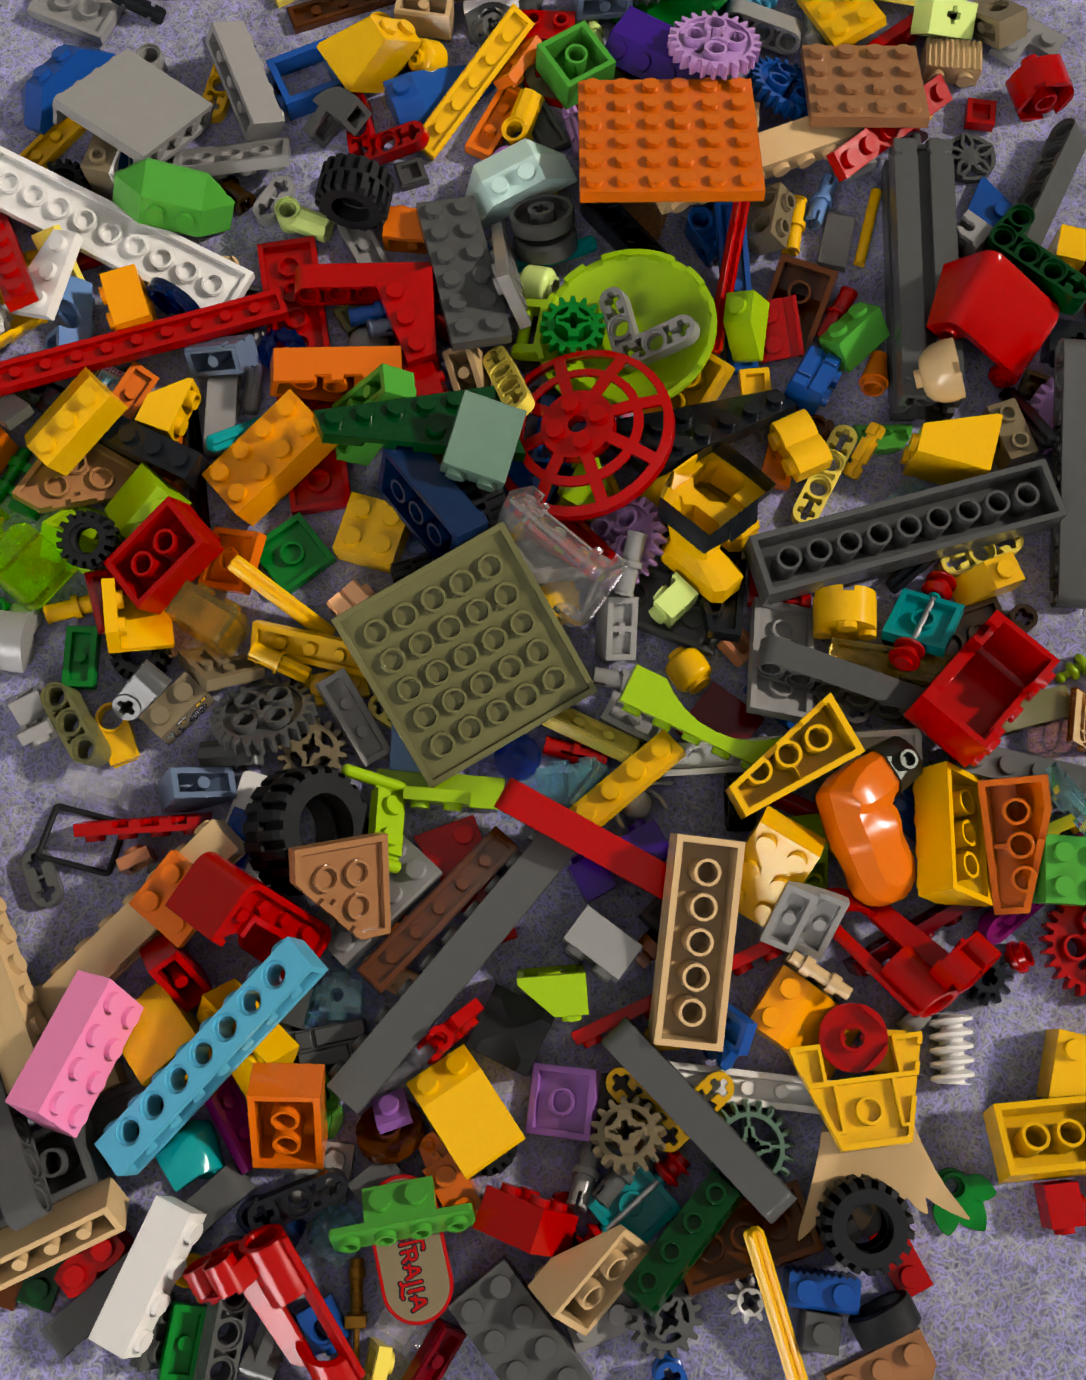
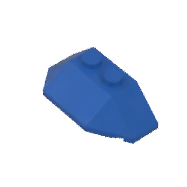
[21,44,115,135]

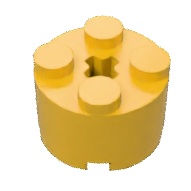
[812,584,877,646]

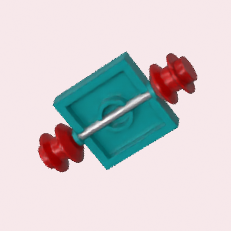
[881,570,965,671]
[574,1150,690,1247]

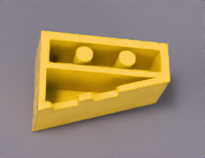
[196,978,300,1096]

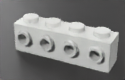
[88,1195,207,1359]

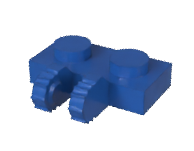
[702,1003,758,1071]

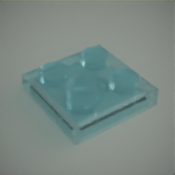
[1045,762,1086,836]

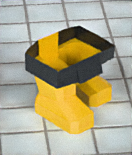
[657,441,776,603]

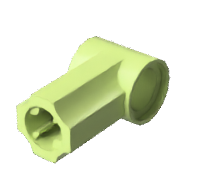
[274,196,335,243]

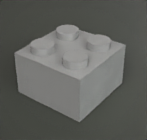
[562,905,643,984]

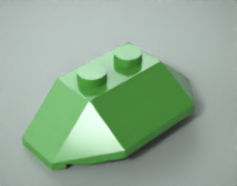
[112,157,235,237]

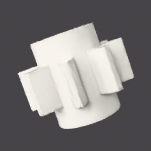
[725,1276,764,1324]

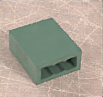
[439,390,527,492]

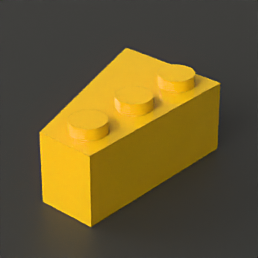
[1036,1029,1086,1098]

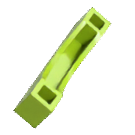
[617,664,782,770]

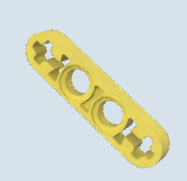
[482,346,535,416]
[790,425,858,524]

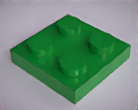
[259,512,337,594]

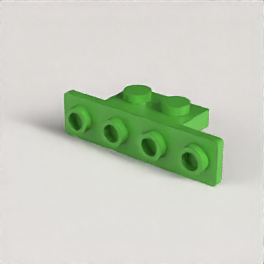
[328,1175,476,1253]

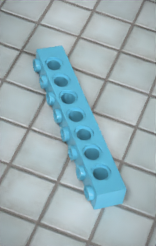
[94,936,329,1176]

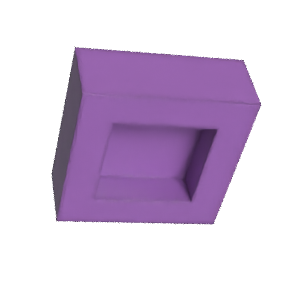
[371,1088,413,1135]

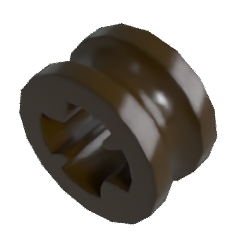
[1007,604,1038,633]

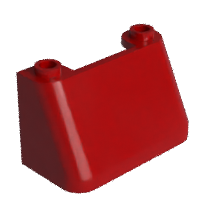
[926,250,1060,388]

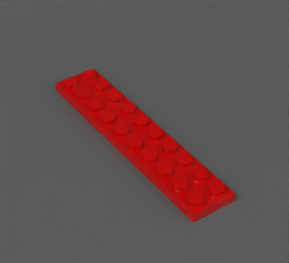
[257,236,351,516]

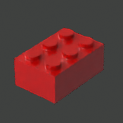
[103,496,224,614]

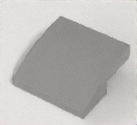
[759,881,850,960]

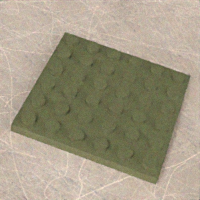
[331,521,598,788]

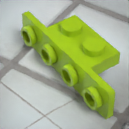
[377,768,505,812]

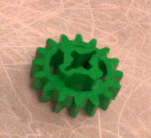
[540,296,606,357]

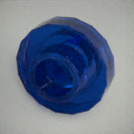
[494,734,541,781]

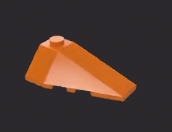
[977,774,1052,915]

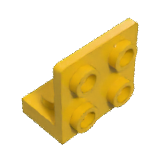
[101,578,175,654]

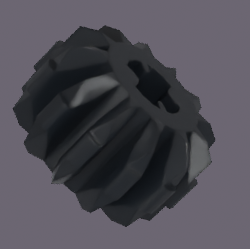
[966,958,1014,1006]

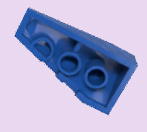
[383,65,496,135]

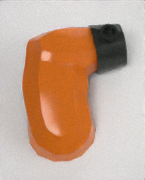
[815,736,923,907]

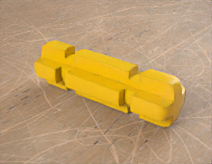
[843,422,886,480]

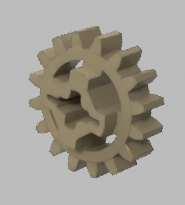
[277,717,348,772]
[589,1095,667,1176]

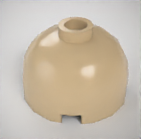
[913,337,966,403]

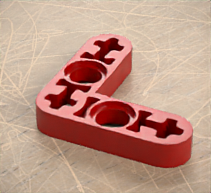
[346,92,430,166]

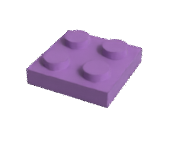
[525,1063,601,1142]

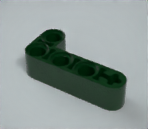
[982,204,1086,315]

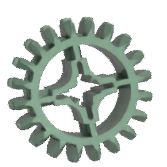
[704,1099,795,1193]

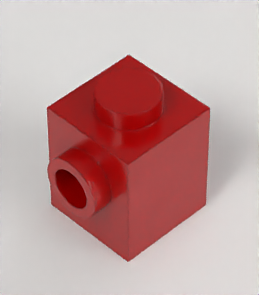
[1033,1179,1086,1235]

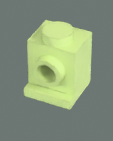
[648,572,699,629]

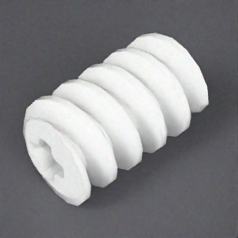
[929,1014,975,1085]

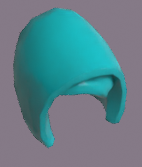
[155,1120,225,1192]

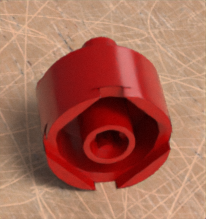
[1005,54,1074,122]

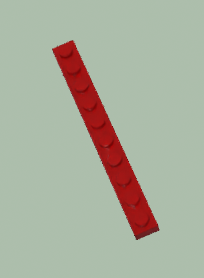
[0,288,289,397]

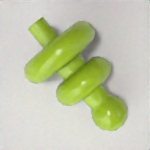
[1054,653,1086,683]

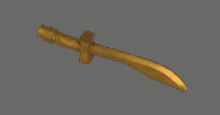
[344,1258,368,1362]

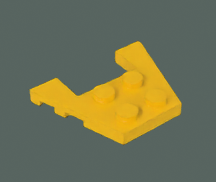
[787,1031,923,1153]

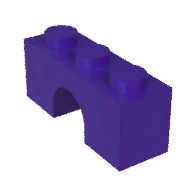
[568,819,669,904]

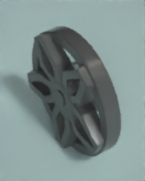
[952,133,996,184]

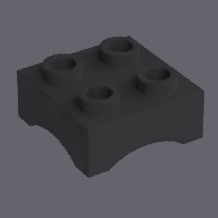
[465,983,555,1077]

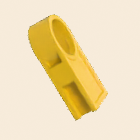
[95,702,140,769]

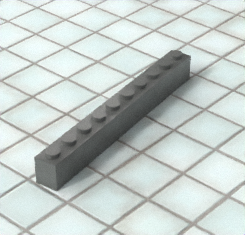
[326,830,576,1114]

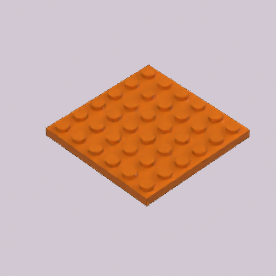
[578,77,766,203]

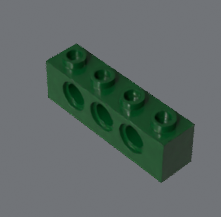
[623,1170,741,1318]

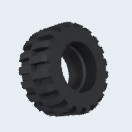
[242,765,369,896]

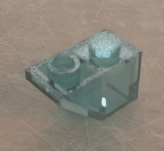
[536,757,609,809]

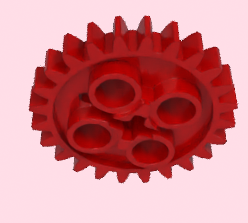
[1038,905,1086,997]

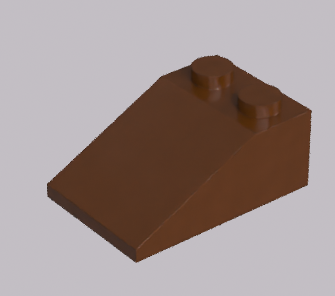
[766,254,839,358]

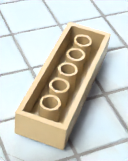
[647,832,746,1052]

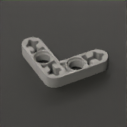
[599,287,700,372]

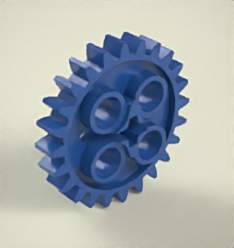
[746,56,808,121]

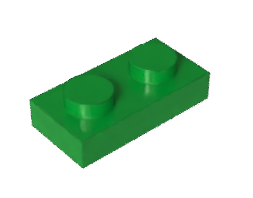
[61,626,101,690]
[157,1301,207,1380]

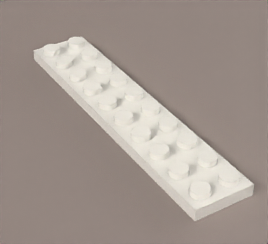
[0,146,255,309]

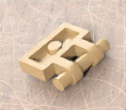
[781,949,853,1000]

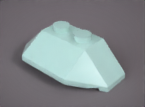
[465,138,577,229]

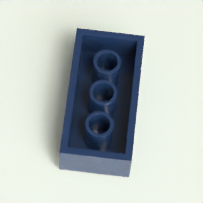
[377,445,489,560]

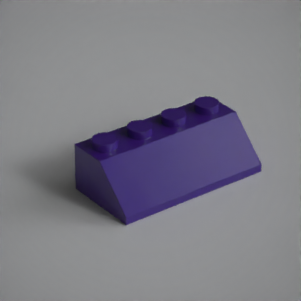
[605,6,721,79]

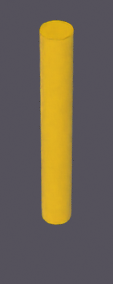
[853,188,882,267]

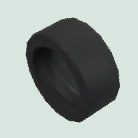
[848,1289,921,1350]

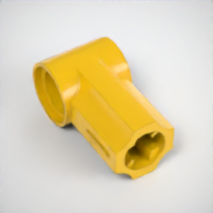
[501,87,545,146]

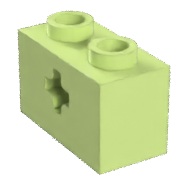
[910,0,978,40]

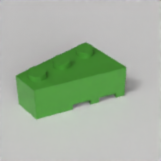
[332,363,417,467]

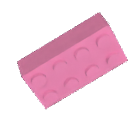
[5,970,144,1138]

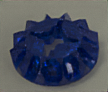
[257,326,306,369]

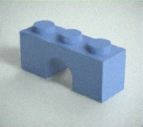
[45,275,95,350]

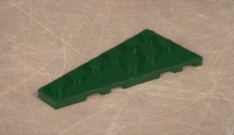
[313,386,526,462]

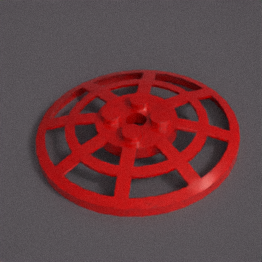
[504,350,675,521]

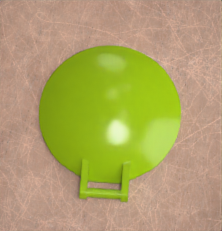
[511,249,717,413]

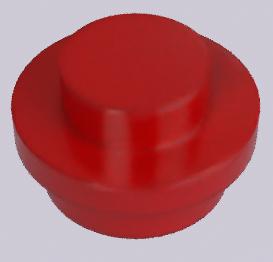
[1004,941,1035,974]

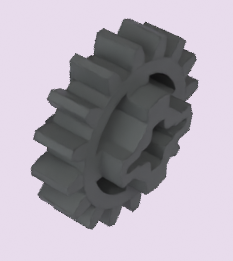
[624,1280,703,1359]

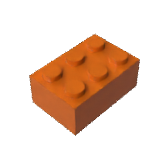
[246,1062,328,1169]

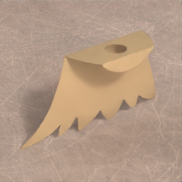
[798,1123,970,1241]

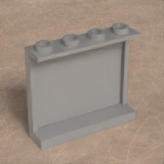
[52,48,213,164]

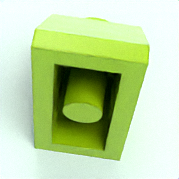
[723,290,770,363]

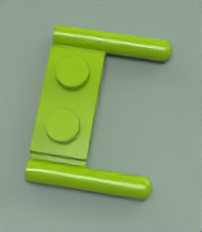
[341,764,406,874]

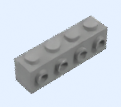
[205,21,285,141]

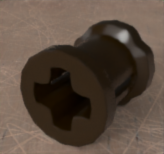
[219,176,256,216]

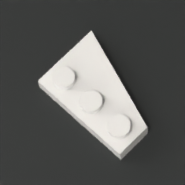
[2,229,84,321]

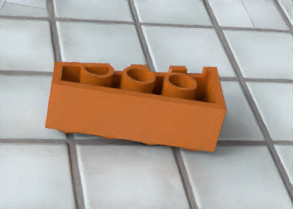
[270,346,402,402]

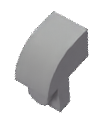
[0,603,45,673]
[7,683,59,748]

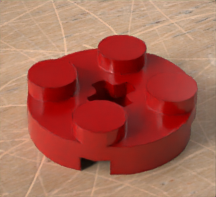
[818,1003,888,1074]

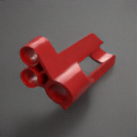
[825,888,1002,1018]
[182,1224,366,1380]

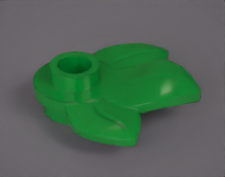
[932,1167,997,1236]

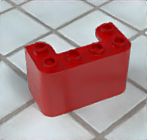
[903,610,1060,768]
[165,851,332,980]

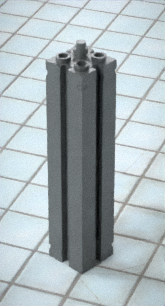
[881,133,965,422]

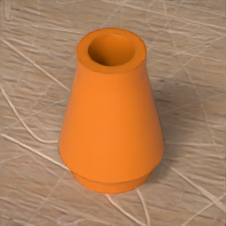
[859,350,889,397]

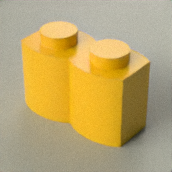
[767,409,833,483]

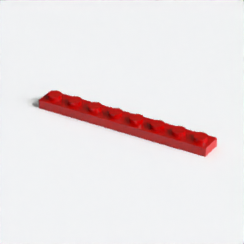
[570,942,784,1049]

